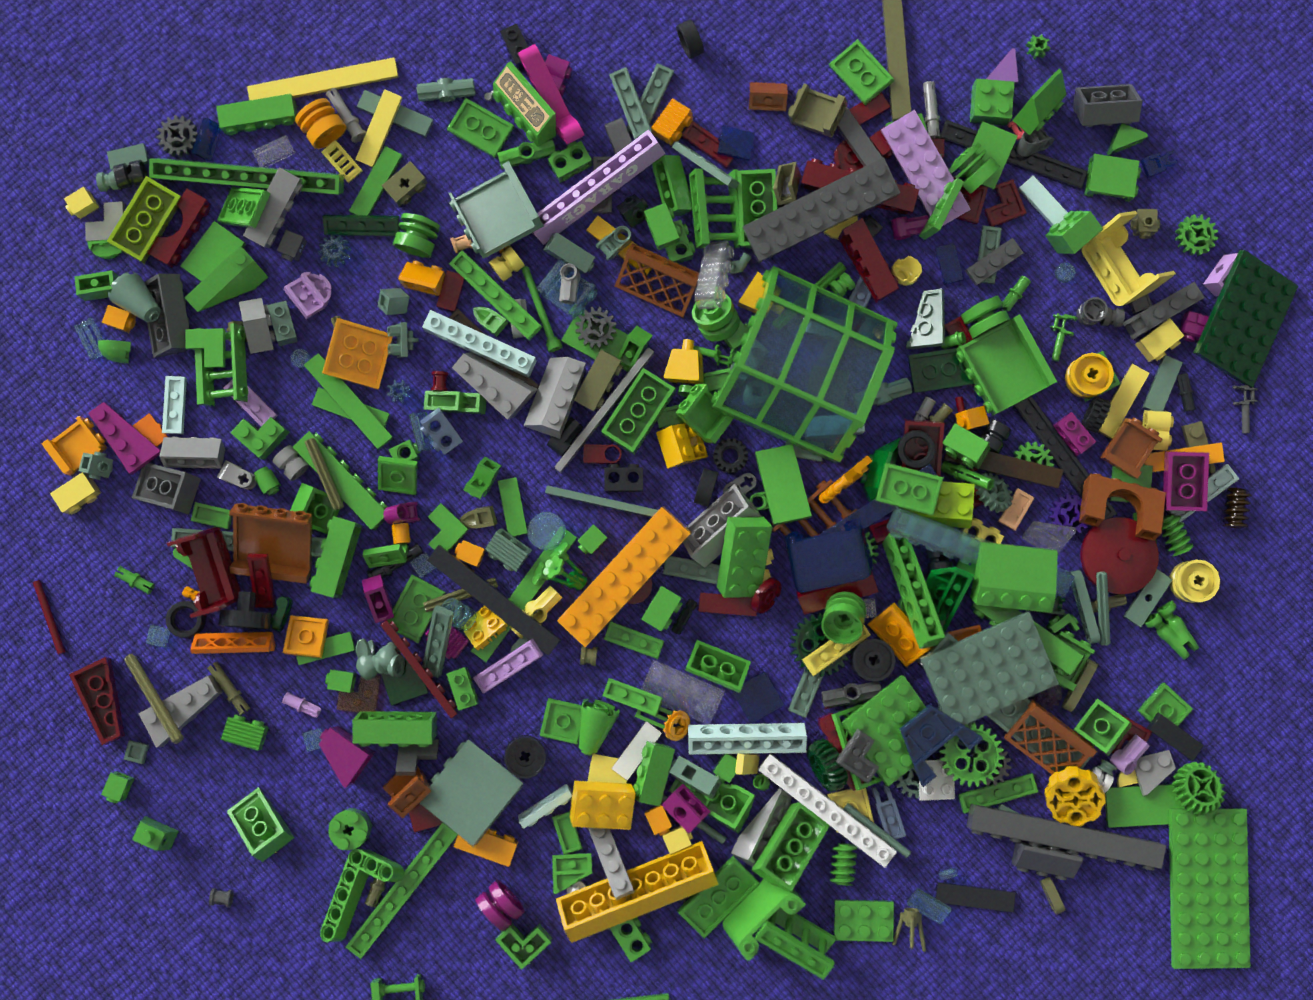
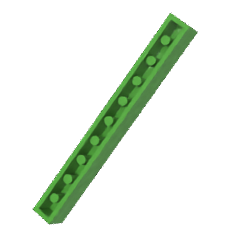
[149,158,344,195]

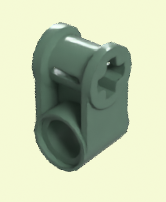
[596,226,632,261]

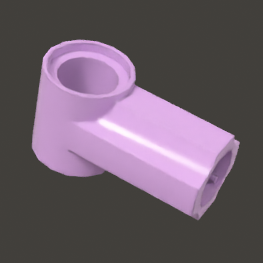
[1110,734,1150,775]

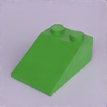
[227,787,294,862]

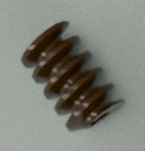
[1222,488,1252,529]

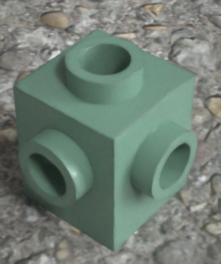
[78,451,113,480]

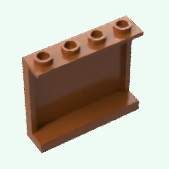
[229,503,312,584]

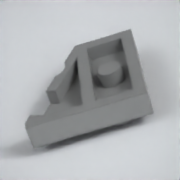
[1135,750,1176,797]

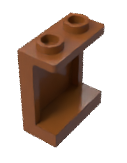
[1100,417,1163,479]
[383,766,432,819]

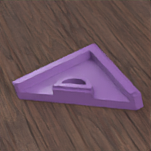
[986,48,1018,84]

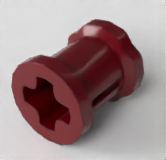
[431,371,449,391]

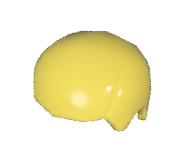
[891,256,922,286]

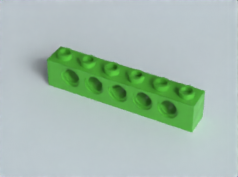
[882,530,945,649]

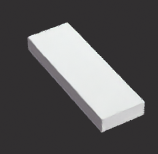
[611,721,662,780]

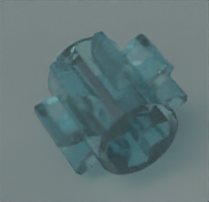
[387,380,411,403]

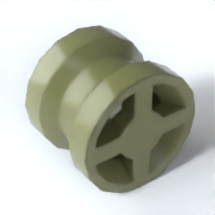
[580,646,598,666]

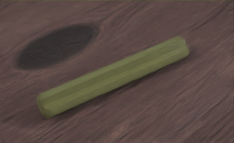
[305,438,344,510]
[423,578,498,612]

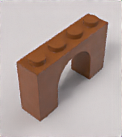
[1079,474,1166,541]

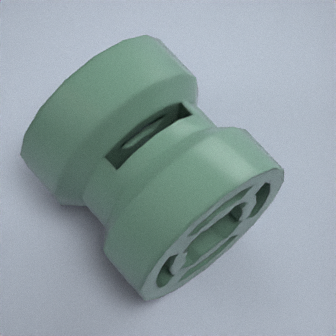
[96,171,120,192]

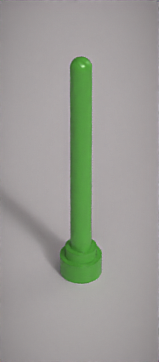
[522,266,563,353]

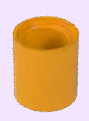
[391,523,411,544]

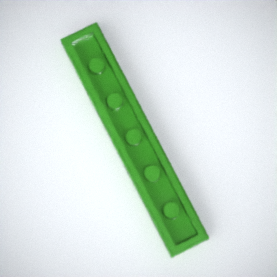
[449,250,542,341]
[304,353,393,450]

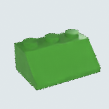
[1012,68,1067,135]
[685,640,751,693]

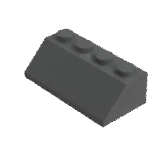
[145,273,189,358]

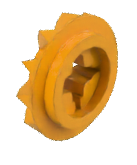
[663,710,690,741]

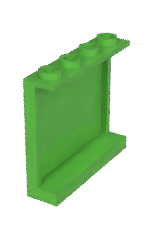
[956,314,1057,416]

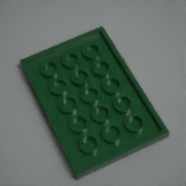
[1193,250,1298,388]

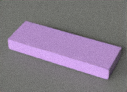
[223,379,278,427]

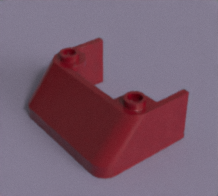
[166,527,241,618]

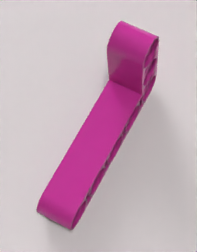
[518,44,584,145]

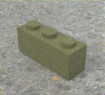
[574,350,623,411]

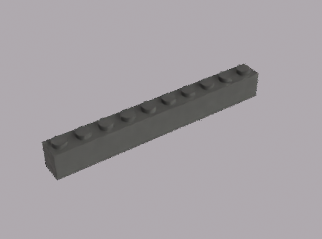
[966,803,1166,871]

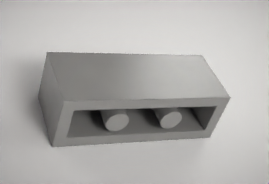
[159,437,225,469]

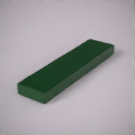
[323,215,400,236]

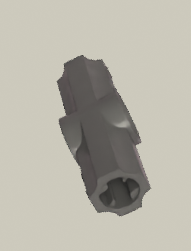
[821,681,882,709]

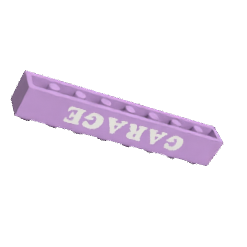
[533,130,665,245]

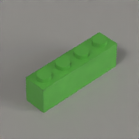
[216,94,297,135]

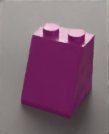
[319,726,375,788]

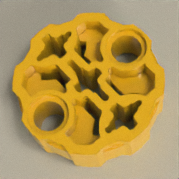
[1044,766,1105,826]

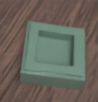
[124,740,149,764]

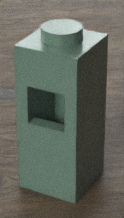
[543,233,595,274]
[669,756,722,800]

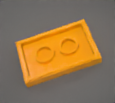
[867,603,933,667]

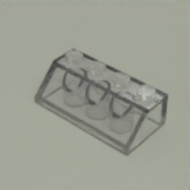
[641,659,725,725]

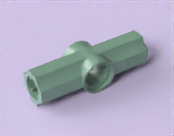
[417,78,475,102]
[852,378,912,410]

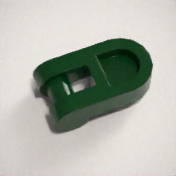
[271,597,293,632]

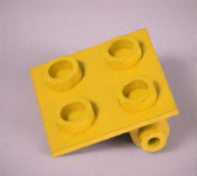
[460,606,508,650]

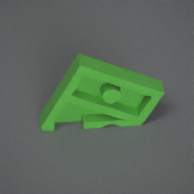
[552,853,592,894]

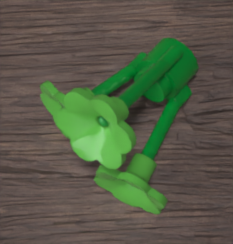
[532,542,587,590]

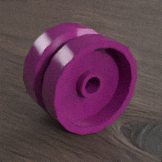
[475,880,525,932]

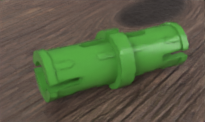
[114,566,155,595]

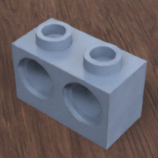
[420,407,463,455]

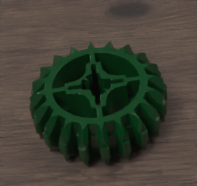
[807,739,848,792]

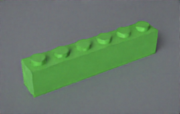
[293,431,388,531]
[971,603,1084,676]

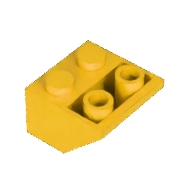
[656,423,708,469]

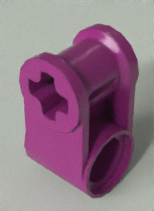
[383,502,421,524]

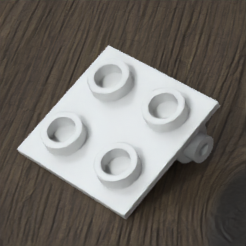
[919,759,955,800]

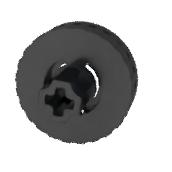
[218,592,272,629]

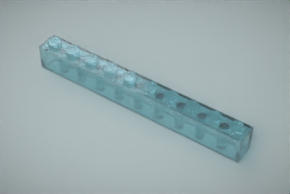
[886,506,1075,598]

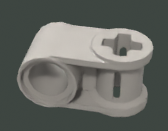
[217,460,257,490]

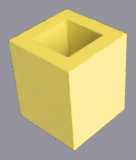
[64,187,99,219]
[662,826,693,854]

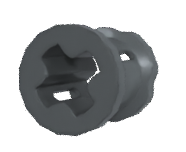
[209,888,234,908]

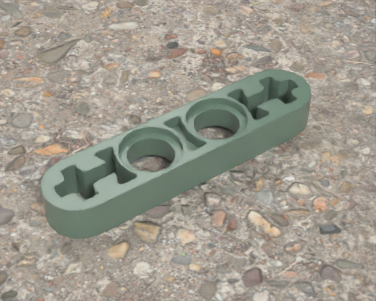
[1069,570,1100,644]

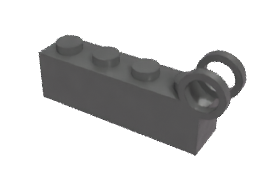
[1122,282,1205,340]

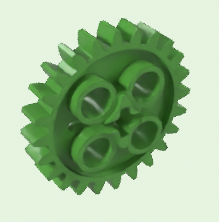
[939,723,1004,787]

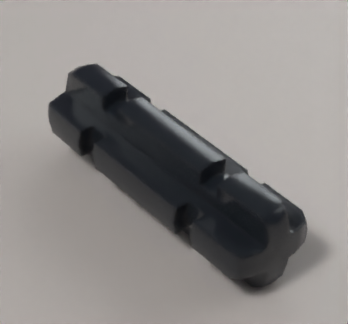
[672,599,697,635]

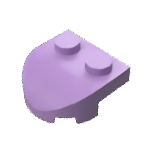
[283,272,331,319]

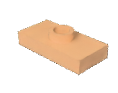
[998,488,1034,531]

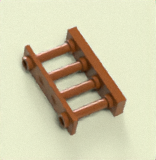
[772,479,861,565]

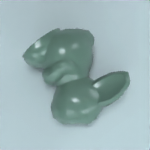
[356,638,405,681]

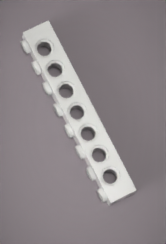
[758,753,897,867]

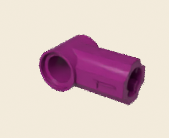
[891,215,929,240]

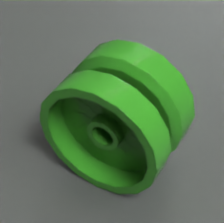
[692,292,740,341]
[960,295,1011,339]

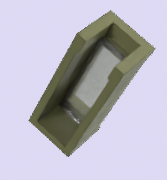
[773,162,802,205]

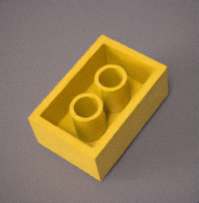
[570,781,636,830]

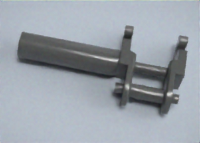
[1232,386,1258,434]

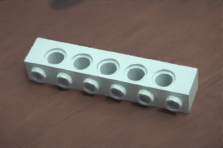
[422,310,537,378]
[688,723,807,754]

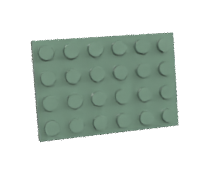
[920,611,1059,725]

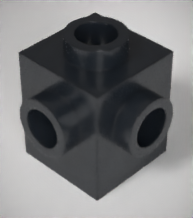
[616,194,648,228]

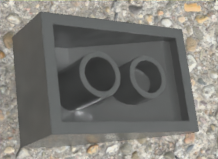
[132,463,201,515]

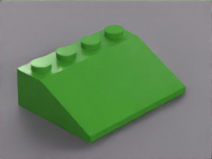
[970,542,1058,613]

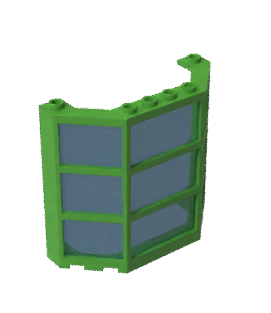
[710,266,897,464]

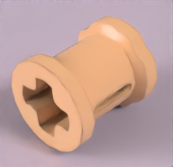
[450,234,473,254]

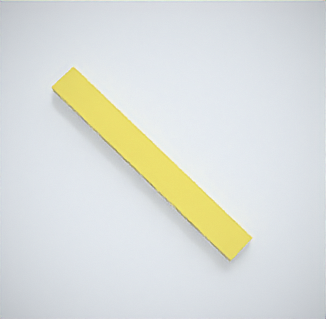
[247,58,399,100]

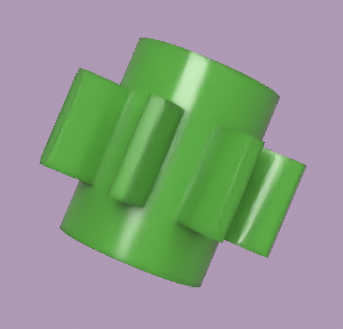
[1026,34,1051,59]

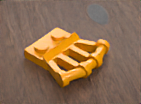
[819,455,872,504]

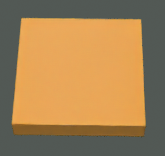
[283,615,329,658]

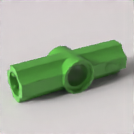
[497,138,556,170]

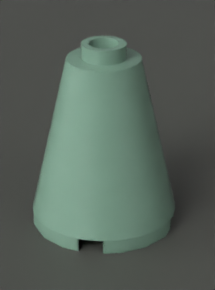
[108,272,161,322]

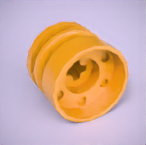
[295,98,347,149]

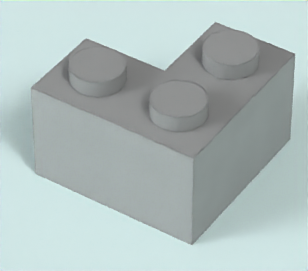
[239,298,276,354]

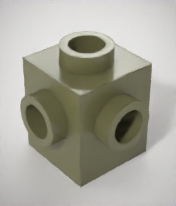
[1130,209,1160,239]

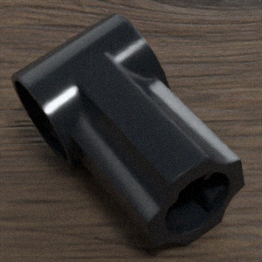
[547,417,584,457]

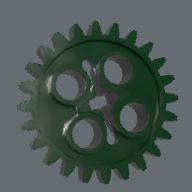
[789,613,852,677]

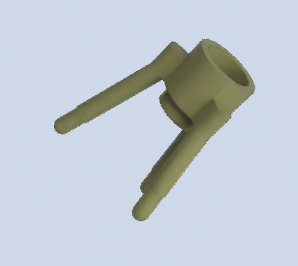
[892,907,926,952]

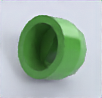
[753,774,770,791]

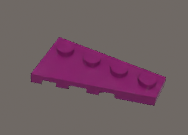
[88,402,161,475]

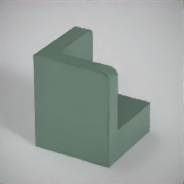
[378,288,410,315]

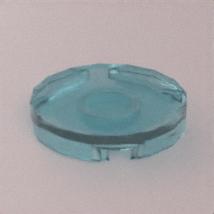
[527,512,566,550]

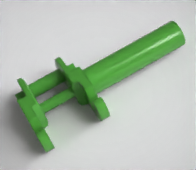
[1050,313,1078,362]
[693,344,735,368]

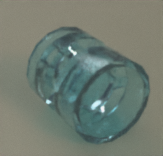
[441,598,476,631]

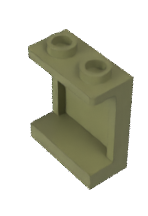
[788,83,848,138]

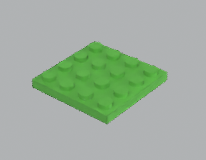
[841,675,926,786]

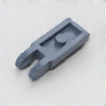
[872,784,906,840]

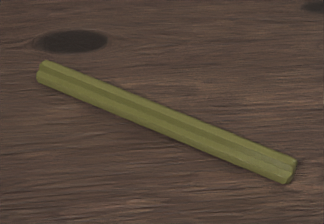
[124,654,184,744]

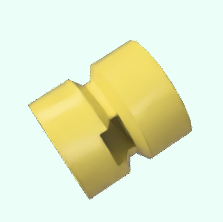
[489,246,525,282]

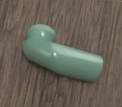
[725,252,752,274]

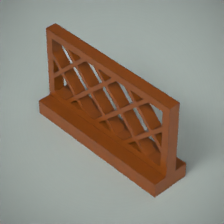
[614,243,702,317]
[1004,699,1097,774]

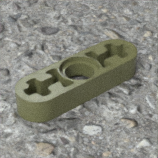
[1061,659,1098,712]

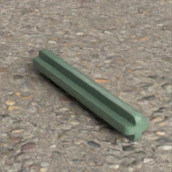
[1096,572,1110,645]

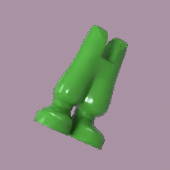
[1144,601,1199,660]

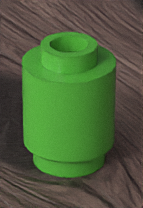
[254,466,281,496]

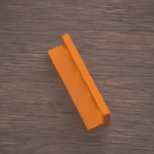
[190,632,276,654]

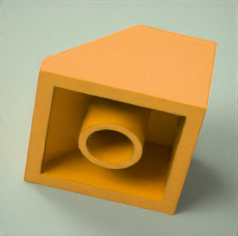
[398,261,446,296]

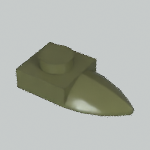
[459,505,497,528]

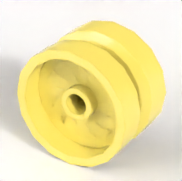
[1170,560,1220,603]

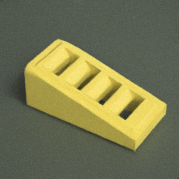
[322,140,362,183]

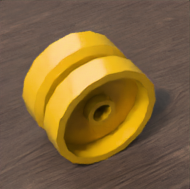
[1065,353,1114,399]

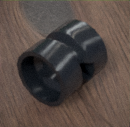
[113,159,148,190]
[980,419,1012,454]
[926,545,953,574]

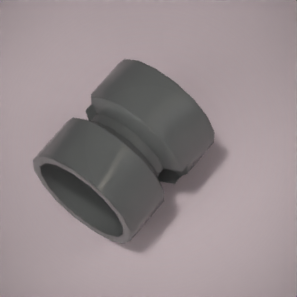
[1076,297,1108,326]

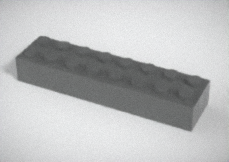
[742,157,900,263]

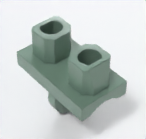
[387,322,419,358]

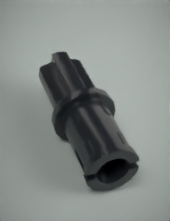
[1177,373,1196,412]

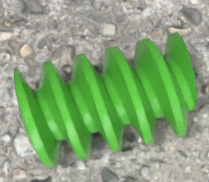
[1162,513,1194,556]
[830,843,858,886]

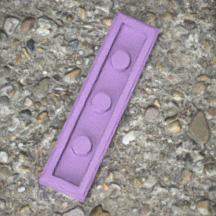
[473,638,544,694]

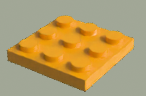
[322,318,393,390]

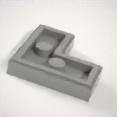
[85,202,125,241]

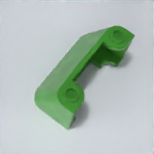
[723,879,806,961]

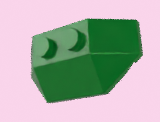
[860,438,901,513]
[926,567,974,633]

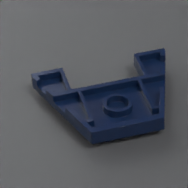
[899,704,983,787]

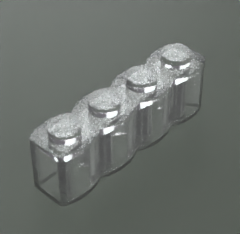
[695,241,734,309]

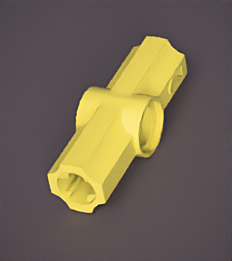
[509,586,563,639]

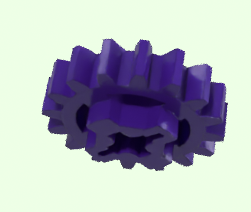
[1048,494,1087,536]

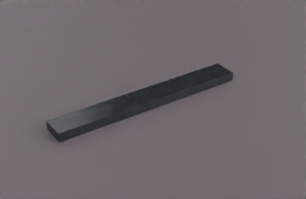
[939,120,1088,190]
[1013,396,1117,520]
[427,545,561,656]

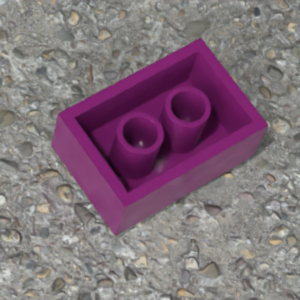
[1163,451,1209,511]

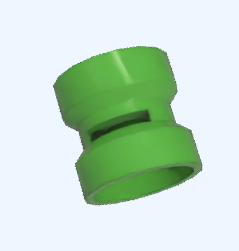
[829,272,856,297]

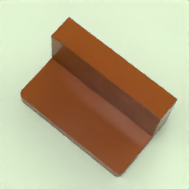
[749,82,788,111]

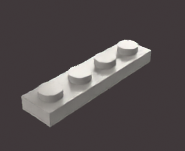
[588,828,634,900]

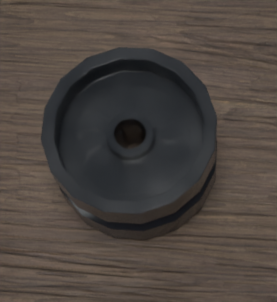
[849,638,896,682]

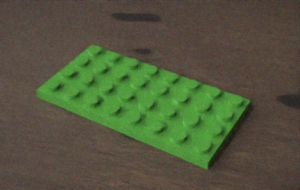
[1169,808,1250,969]

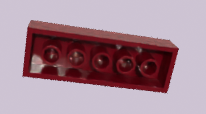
[800,159,919,216]

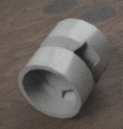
[272,445,309,481]

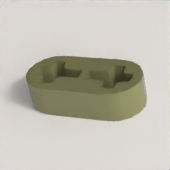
[1040,877,1065,915]

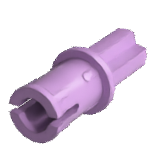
[282,692,321,718]

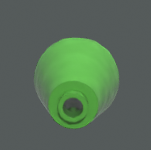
[579,699,620,755]

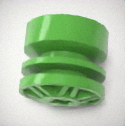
[949,142,1000,194]
[392,213,440,258]
[821,592,867,644]

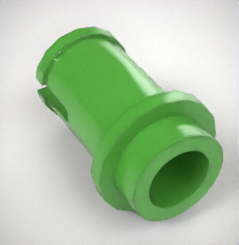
[941,331,966,349]

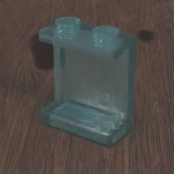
[536,259,598,320]

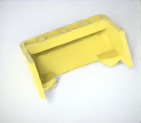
[1082,211,1176,306]

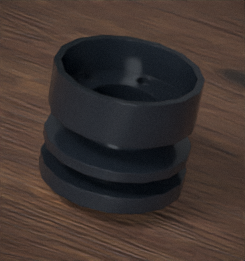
[505,735,546,779]

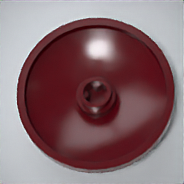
[1080,517,1159,595]

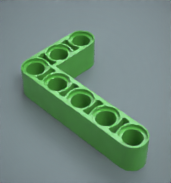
[320,849,404,942]

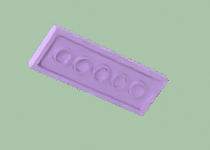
[881,110,971,226]

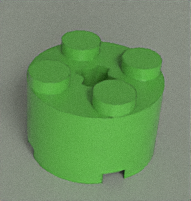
[329,808,372,850]

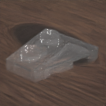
[1022,521,1076,554]

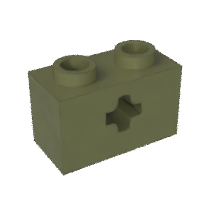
[382,161,428,207]

